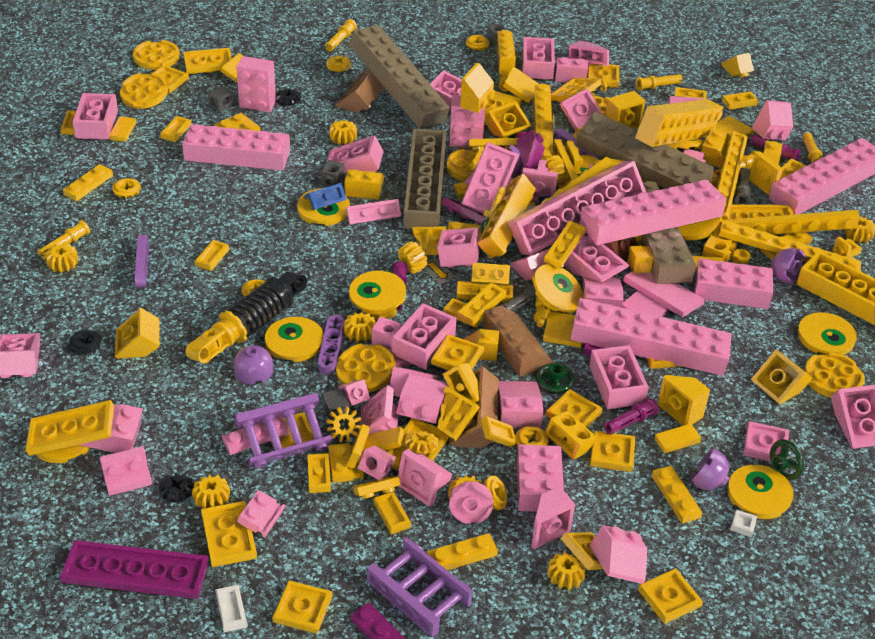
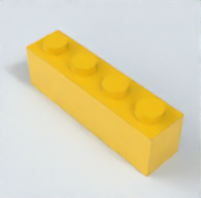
[496,30,516,75]

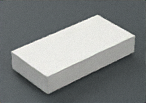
[215,585,247,632]

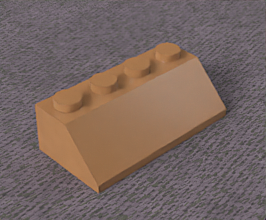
[335,68,384,113]
[483,305,554,377]
[449,366,499,448]

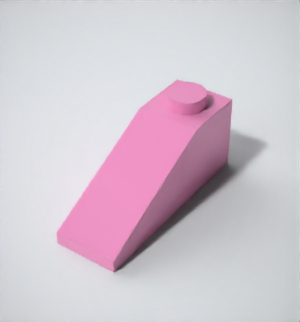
[569,41,609,66]

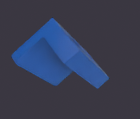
[304,183,346,210]

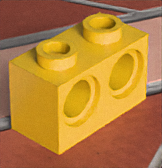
[702,227,738,262]
[471,263,510,285]
[545,411,596,460]

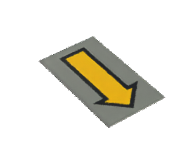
[423,258,456,284]

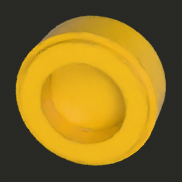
[731,249,751,264]

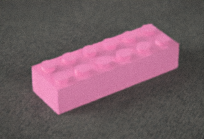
[182,124,290,170]

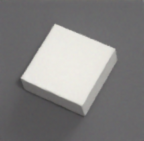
[730,510,757,537]

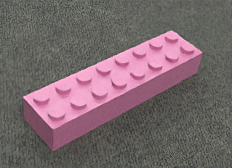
[768,138,875,215]
[508,161,646,255]
[580,180,726,245]
[570,298,732,376]

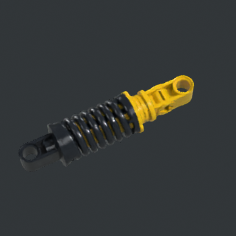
[186,271,307,363]

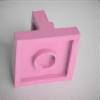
[522,160,558,202]
[358,385,398,434]
[100,446,152,496]
[398,449,452,507]

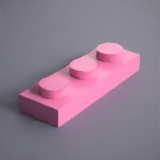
[346,199,401,225]
[222,417,289,455]

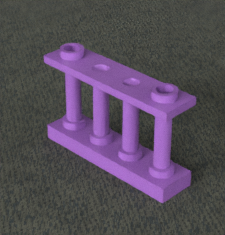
[234,393,332,468]
[367,537,472,637]

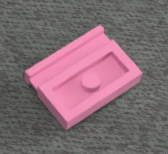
[237,490,286,538]

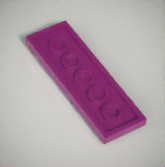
[60,540,209,599]

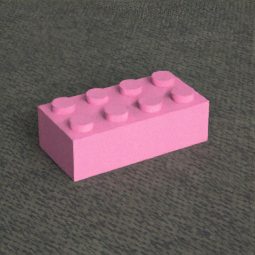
[694,259,773,309]

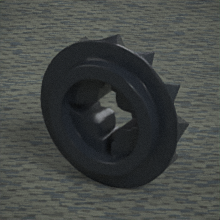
[276,88,301,106]
[69,330,102,355]
[159,473,194,502]

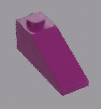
[516,129,545,170]

